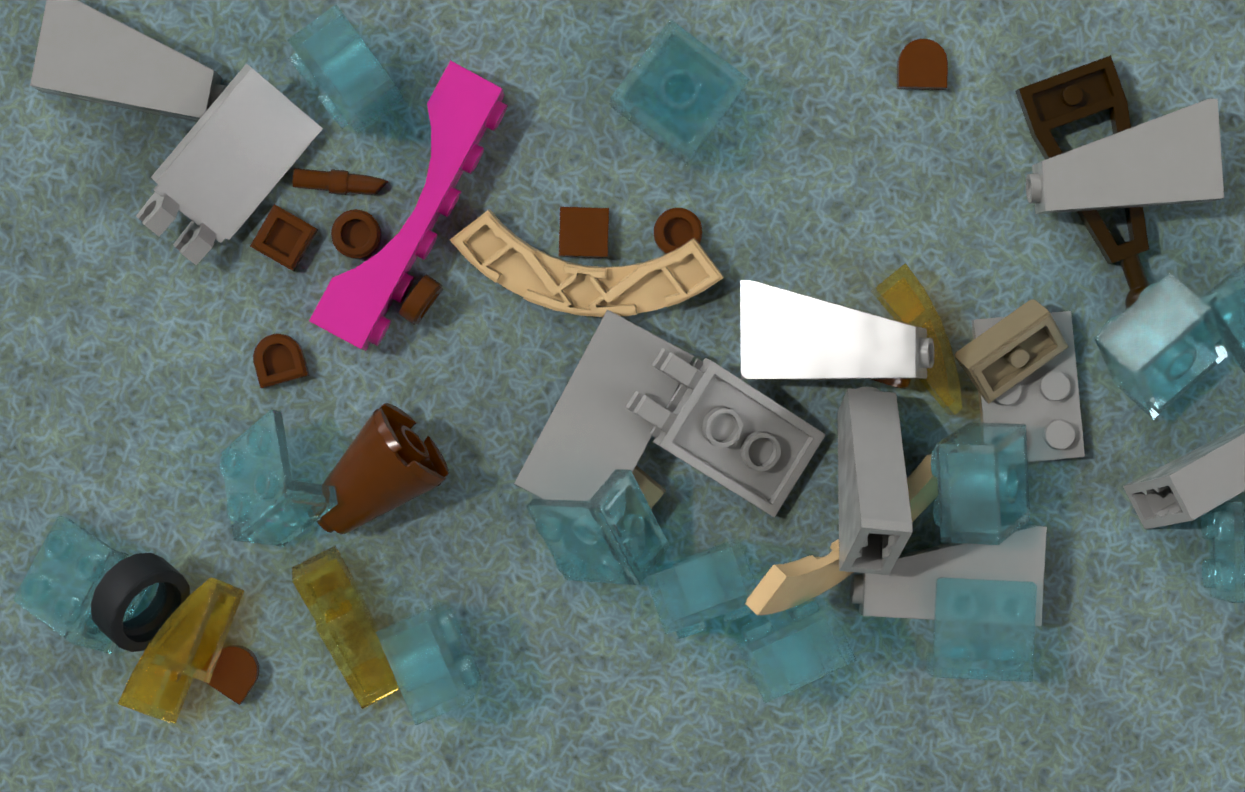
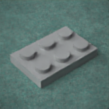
[971,311,1085,466]

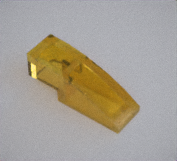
[871,263,962,415]
[292,546,406,709]
[118,577,244,724]

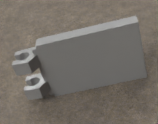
[136,64,323,265]
[626,348,826,518]

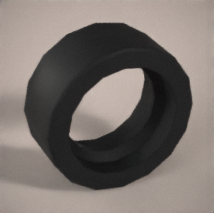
[91,553,191,652]

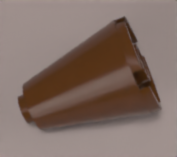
[312,403,449,534]

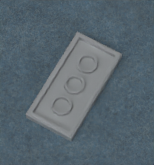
[514,310,694,530]

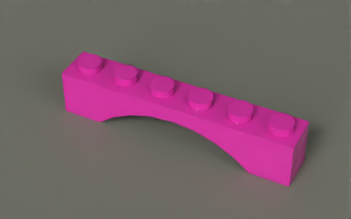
[309,60,508,351]

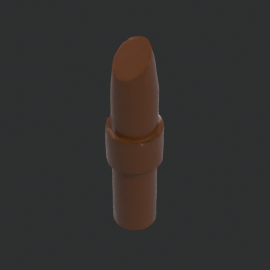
[292,168,388,195]

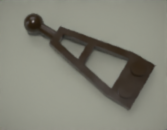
[1015,55,1165,322]

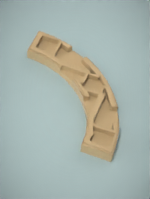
[450,209,724,317]
[745,454,961,616]

